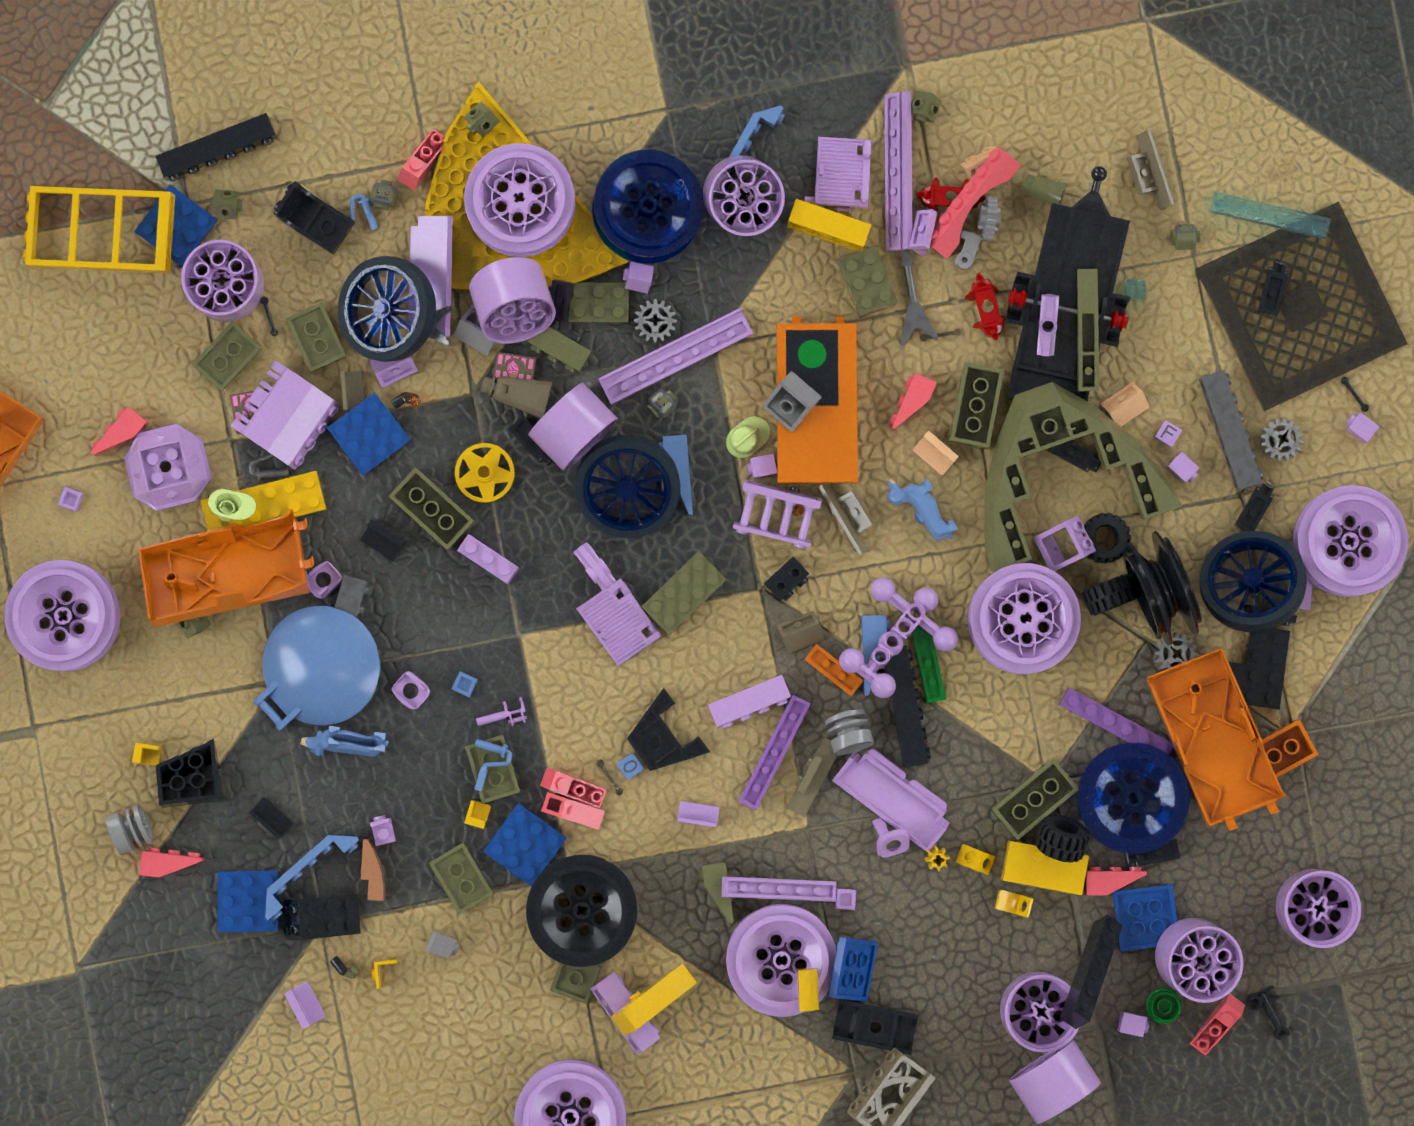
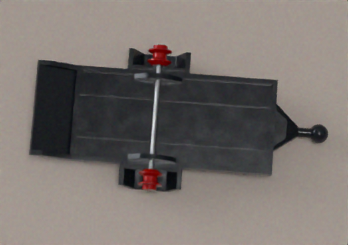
[1006,166,1130,401]

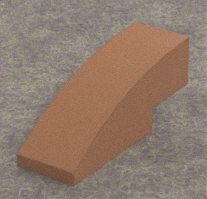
[361,839,385,901]

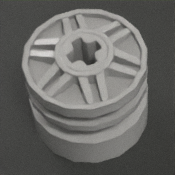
[825,709,874,756]
[106,804,154,855]

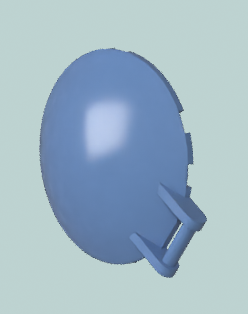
[253,606,381,731]

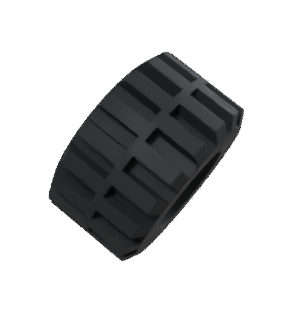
[1083,513,1131,564]
[1082,574,1137,616]
[1035,815,1090,863]

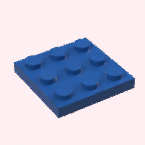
[134,184,218,268]
[327,392,410,475]
[483,803,567,887]
[217,870,279,932]
[1112,884,1177,951]
[828,937,878,1001]

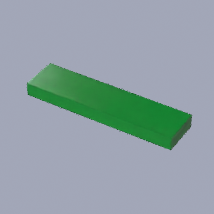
[911,625,946,704]

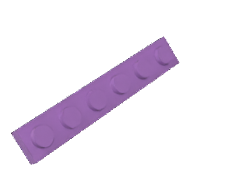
[1059,687,1174,762]
[739,695,811,810]

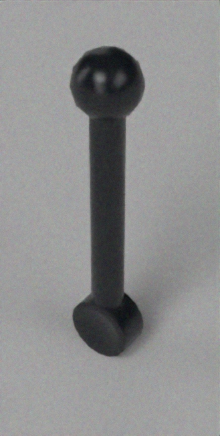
[260,296,278,336]
[1341,377,1369,412]

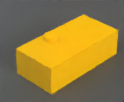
[787,199,871,252]
[1001,840,1089,895]
[610,963,697,1036]

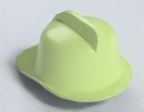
[726,416,770,458]
[208,489,256,521]

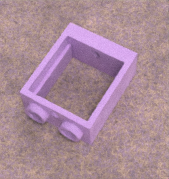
[1033,515,1096,571]

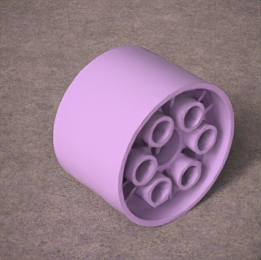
[703,155,785,236]
[181,240,264,322]
[469,257,556,344]
[528,382,618,471]
[1276,869,1361,948]
[1155,918,1243,1003]
[1000,971,1079,1052]
[1009,1039,1101,1124]

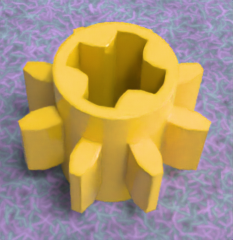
[924,845,950,872]

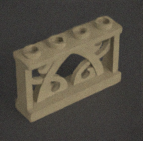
[847,1048,935,1126]

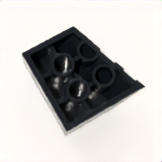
[156,739,223,808]

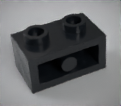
[764,556,809,602]

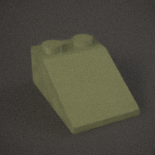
[698,861,734,923]

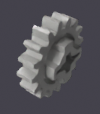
[978,196,1001,240]
[634,299,677,343]
[1260,418,1304,461]
[1154,632,1198,670]

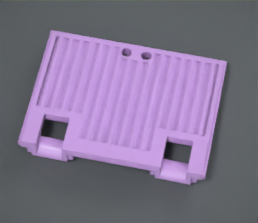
[814,137,871,208]
[576,578,662,666]

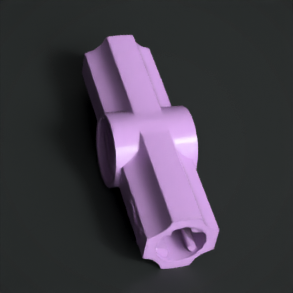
[1037,294,1059,356]
[574,542,621,595]

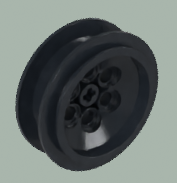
[1123,531,1202,645]
[526,855,637,967]

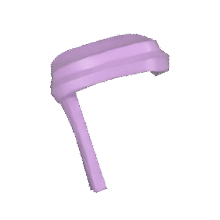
[307,561,343,599]
[392,671,430,710]
[872,817,909,858]

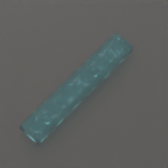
[1209,191,1331,240]

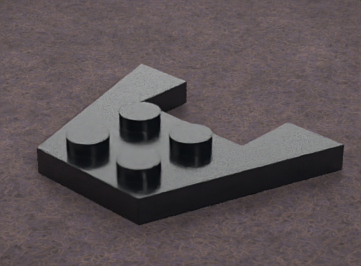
[627,688,710,771]

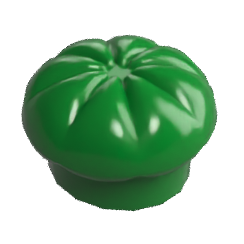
[1146,988,1182,1024]

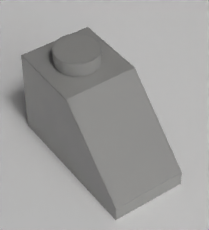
[425,930,459,959]

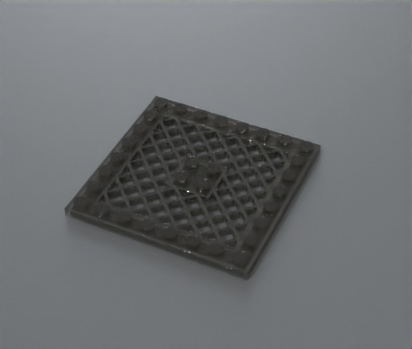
[1195,201,1408,411]

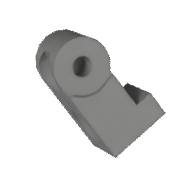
[955,230,982,270]

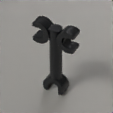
[1248,986,1290,1040]

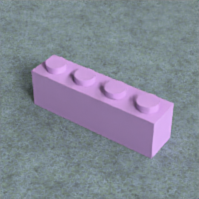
[708,675,791,729]
[590,972,660,1054]

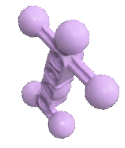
[839,577,958,698]

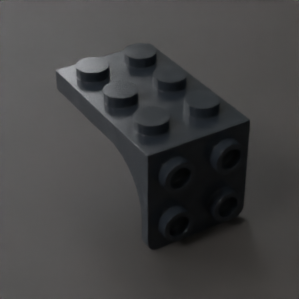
[274,181,356,255]
[281,894,361,940]

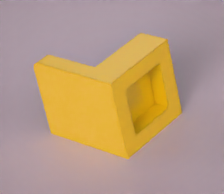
[132,742,162,766]
[464,800,491,829]

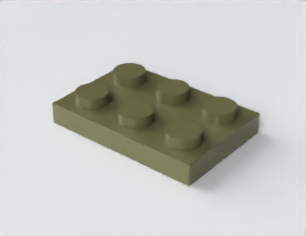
[569,283,629,323]
[286,302,347,373]
[192,321,262,391]
[465,735,521,804]
[429,842,494,915]

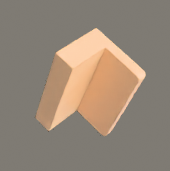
[1101,382,1150,427]
[913,431,959,475]

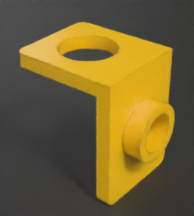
[956,844,995,875]
[995,890,1033,918]
[371,959,399,989]

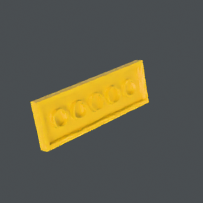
[200,471,327,531]

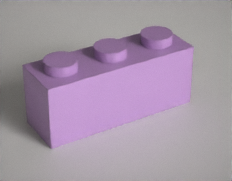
[457,534,519,585]

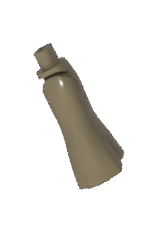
[480,376,553,419]

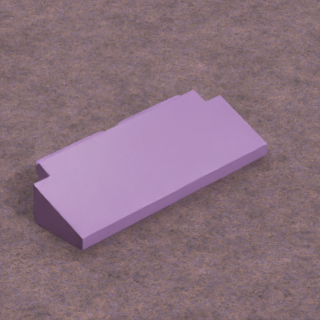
[408,216,453,336]
[832,749,950,853]

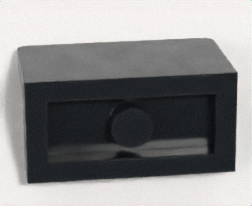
[360,519,406,561]
[248,797,294,839]

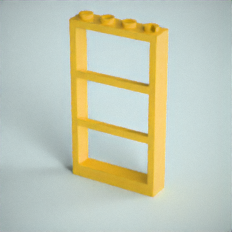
[23,186,175,274]

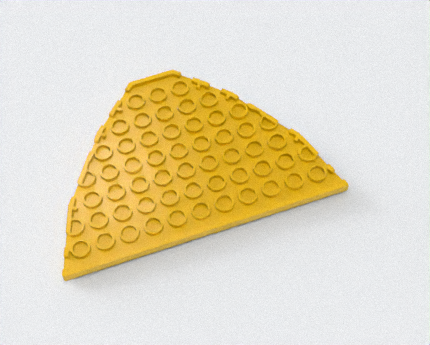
[425,82,631,290]

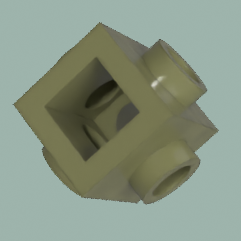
[911,91,942,124]
[464,102,500,138]
[212,189,242,219]
[178,616,212,639]

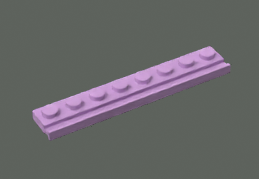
[885,91,912,252]
[598,308,753,405]

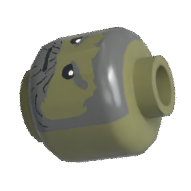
[370,180,398,210]
[1171,224,1200,250]
[647,389,676,418]

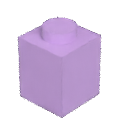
[622,262,654,294]
[1345,412,1379,444]
[1166,452,1199,484]
[747,454,777,479]
[1117,1011,1149,1037]

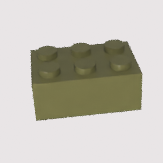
[838,246,898,319]

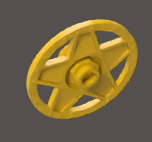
[455,443,515,503]

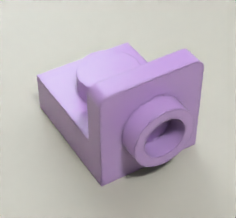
[370,815,396,846]

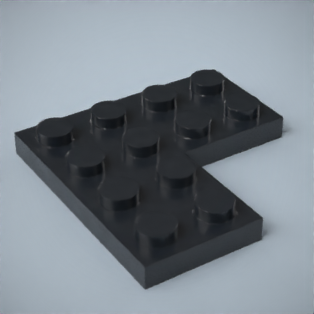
[1228,628,1290,710]

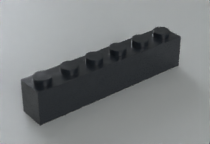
[155,113,277,182]
[885,645,931,768]
[1060,914,1123,1029]

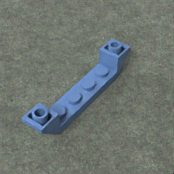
[717,106,785,212]
[265,835,359,921]

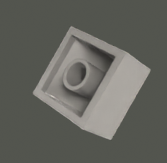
[453,304,496,355]
[762,371,822,432]

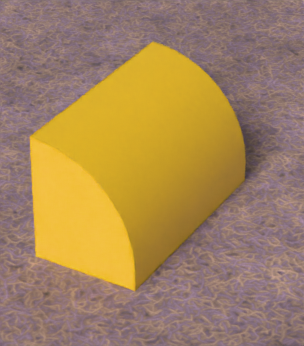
[797,968,819,1012]

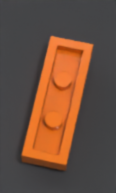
[804,644,864,696]

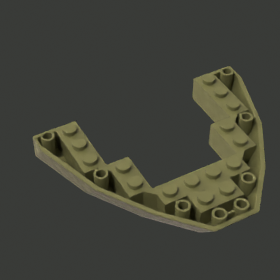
[984,382,1183,573]

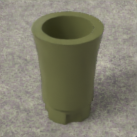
[1021,174,1067,206]

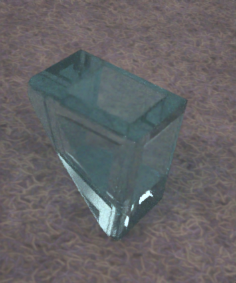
[1125,279,1147,300]

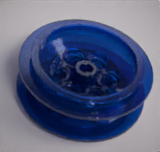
[592,150,704,264]
[1078,742,1190,854]

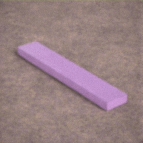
[721,877,836,902]

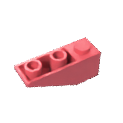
[398,129,445,191]
[889,373,937,431]
[90,407,150,456]
[540,767,607,808]
[541,792,605,830]
[139,847,205,877]
[1084,867,1147,895]
[1190,993,1245,1056]

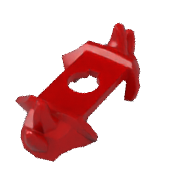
[916,177,986,212]
[965,273,1006,340]

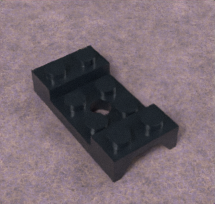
[832,999,919,1055]

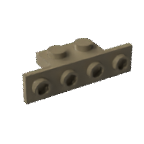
[1127,129,1174,210]
[819,484,875,555]
[787,737,837,817]

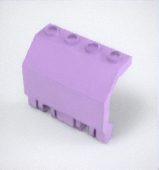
[230,360,340,470]

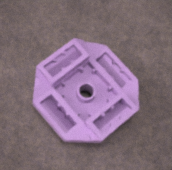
[125,424,212,511]

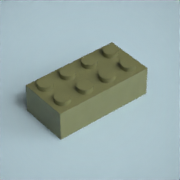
[948,362,1004,450]
[389,467,476,551]
[641,551,727,636]
[990,758,1079,840]

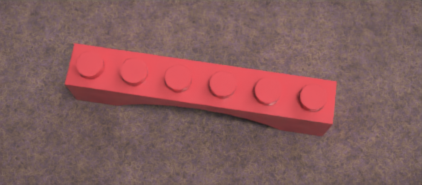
[930,146,1021,259]

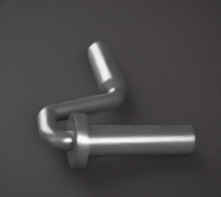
[249,453,289,481]

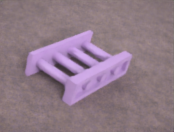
[733,479,822,549]

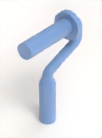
[350,194,379,231]
[474,739,512,791]

